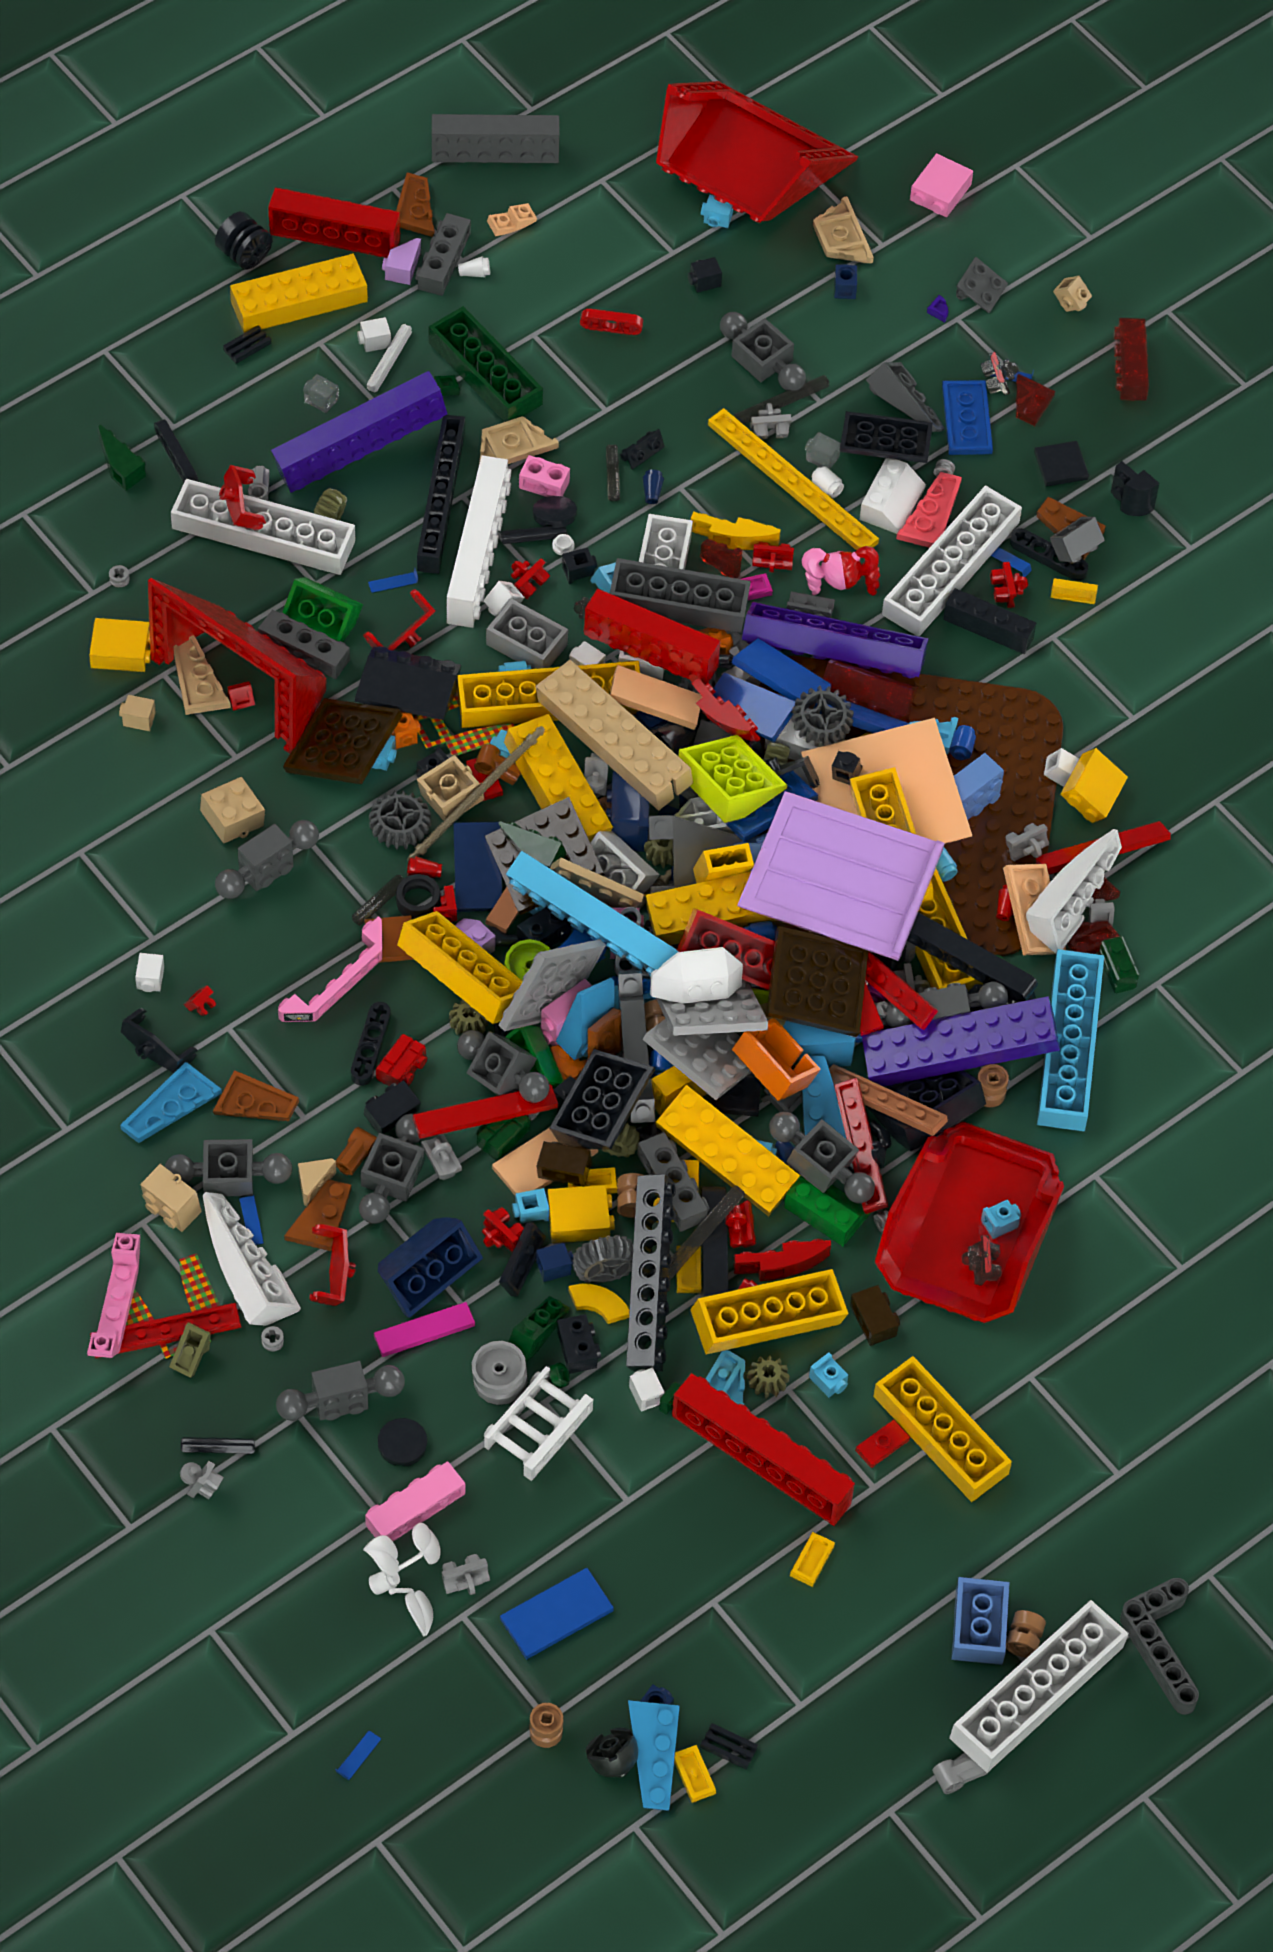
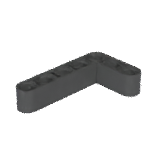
[1120,1578,1199,1715]

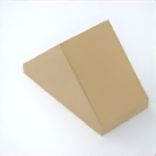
[298,1158,336,1207]

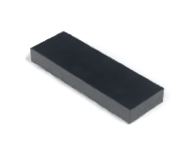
[499,1223,546,1297]

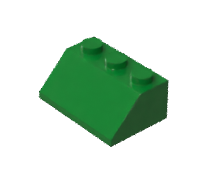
[282,577,363,642]
[506,1025,564,1089]
[784,1176,871,1247]

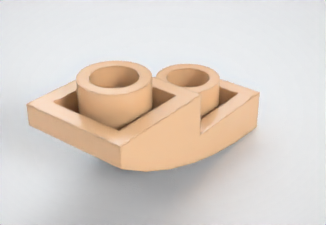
[487,203,537,236]

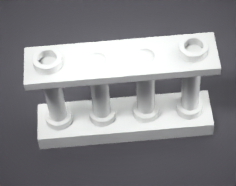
[484,1366,593,1481]

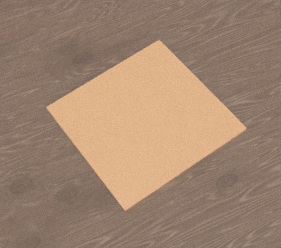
[801,718,972,843]

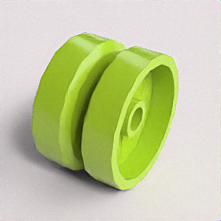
[504,939,551,981]

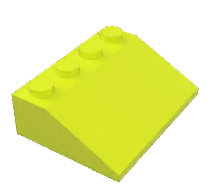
[678,735,787,823]

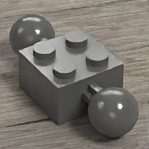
[720,312,806,392]
[215,820,319,899]
[885,982,1008,1028]
[457,1030,550,1103]
[769,1112,875,1203]
[359,1114,424,1224]
[164,1139,293,1196]
[276,1361,405,1421]

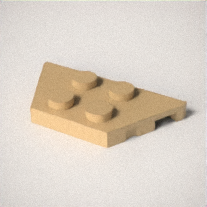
[813,196,874,263]
[479,416,559,464]

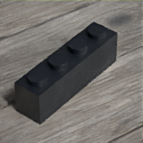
[943,588,1037,655]

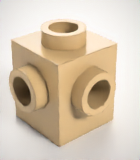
[1053,276,1092,312]

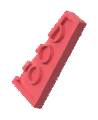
[896,472,962,548]

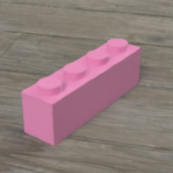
[365,1461,465,1541]

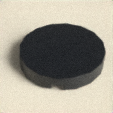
[533,496,577,528]
[378,1418,427,1466]

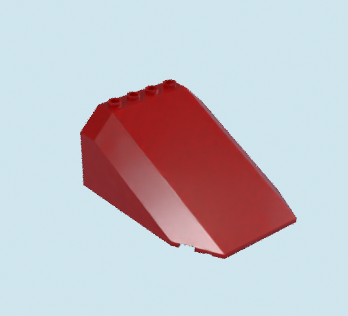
[875,1122,1064,1323]

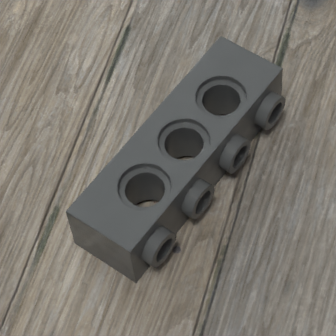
[415,213,471,296]
[258,609,350,679]
[638,1132,709,1232]

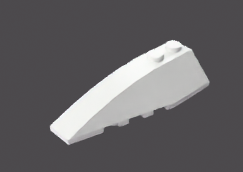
[1026,829,1122,954]
[203,1192,301,1326]

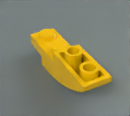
[691,511,781,550]

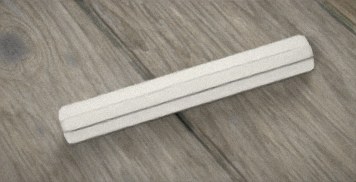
[367,324,412,392]

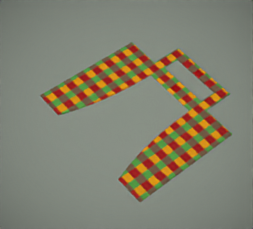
[413,692,514,756]
[126,1253,220,1359]

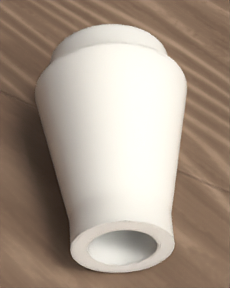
[458,256,490,278]

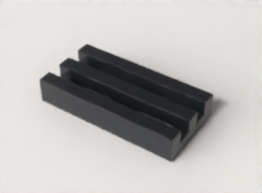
[223,325,271,364]
[700,1723,758,1770]

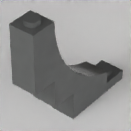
[618,970,655,1123]

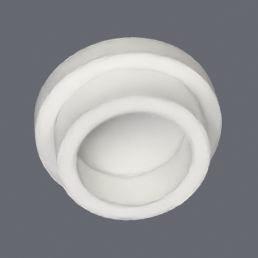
[552,534,575,555]

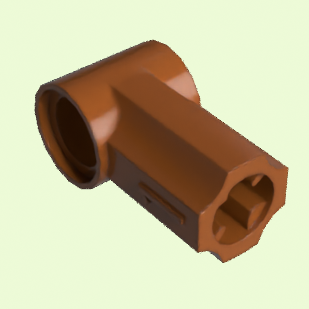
[474,744,521,785]
[336,1127,377,1175]

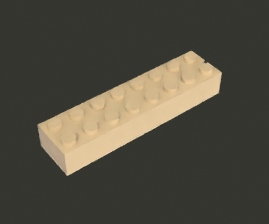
[535,660,693,811]

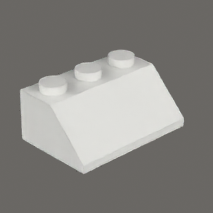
[859,458,926,534]
[590,831,659,894]

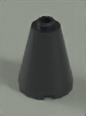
[648,721,699,756]

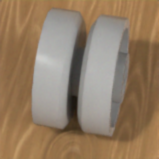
[472,1341,528,1405]

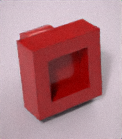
[227,681,255,711]
[183,985,216,1016]

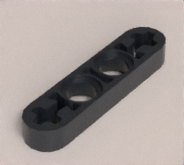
[154,419,199,483]
[1010,528,1088,581]
[351,1002,391,1086]

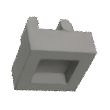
[1088,899,1114,927]

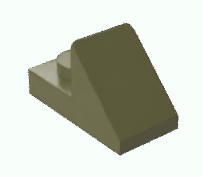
[169,1322,210,1378]

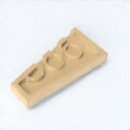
[174,635,231,715]
[550,858,644,908]

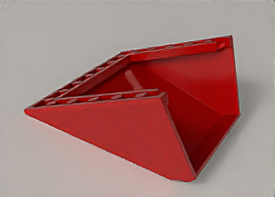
[656,81,858,223]
[148,578,326,754]

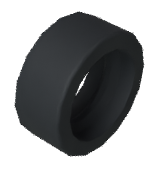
[396,874,441,919]

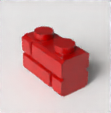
[376,1034,427,1086]

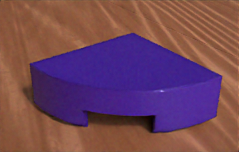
[927,295,948,323]

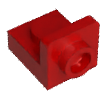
[433,885,457,922]

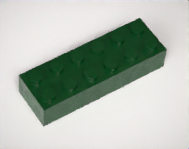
[429,306,543,422]

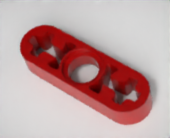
[580,309,643,335]

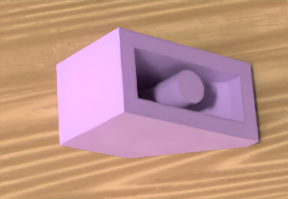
[382,238,421,285]
[455,918,495,954]

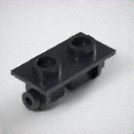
[620,429,665,470]

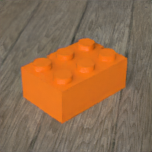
[732,1018,821,1101]

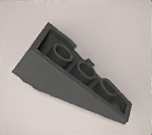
[866,362,945,432]

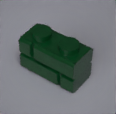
[1098,936,1139,994]
[476,1115,531,1161]

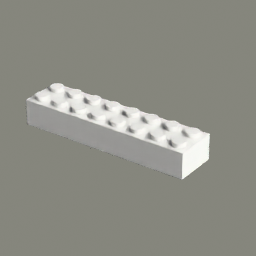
[447,455,511,628]
[171,479,355,575]
[882,485,1022,636]
[619,514,693,680]
[949,1600,1129,1773]

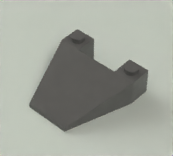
[648,815,742,894]

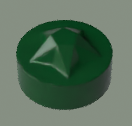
[549,1362,570,1389]

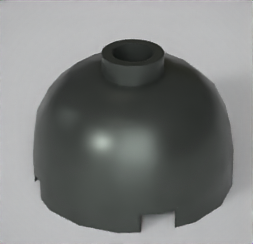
[585,1727,638,1777]

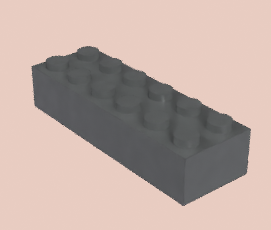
[432,114,559,163]
[610,558,751,633]

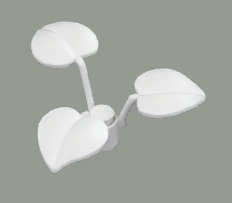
[363,1523,441,1637]

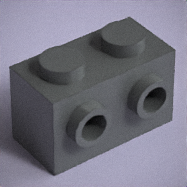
[1050,517,1105,563]

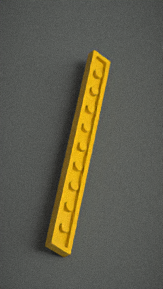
[708,408,879,550]

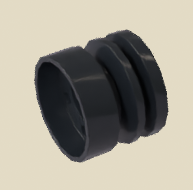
[215,211,273,270]

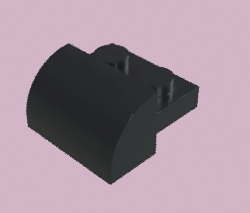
[1111,461,1160,516]

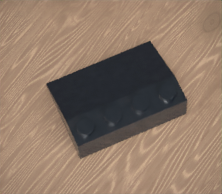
[839,411,933,463]
[354,646,461,720]
[549,1049,655,1150]
[865,1070,986,1151]

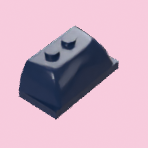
[606,770,649,852]
[378,1217,483,1318]

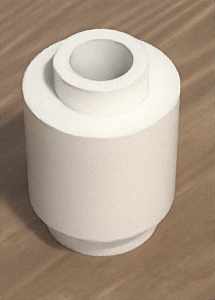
[811,466,844,498]

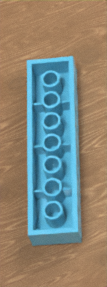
[506,851,679,977]
[1037,949,1104,1131]

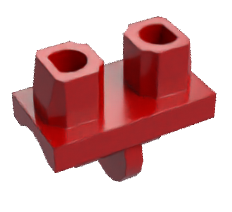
[752,542,794,572]
[511,558,550,600]
[990,562,1028,608]
[725,1200,756,1248]
[482,1207,524,1253]

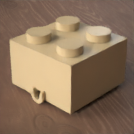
[417,755,484,821]
[200,777,265,844]
[140,1164,202,1232]

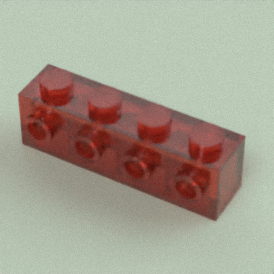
[1113,318,1149,401]
[823,659,918,718]

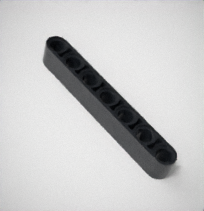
[907,912,1038,1003]
[701,1186,728,1297]

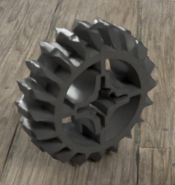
[791,686,854,746]
[369,790,431,850]
[573,1235,634,1284]

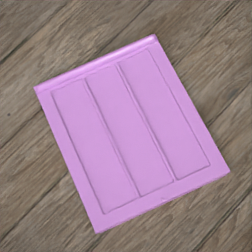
[737,791,945,961]

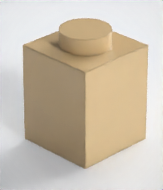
[119,695,156,731]

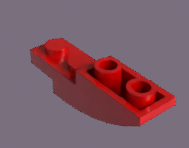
[691,678,761,742]
[733,1239,831,1282]

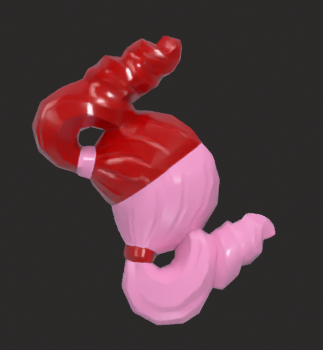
[802,546,881,596]

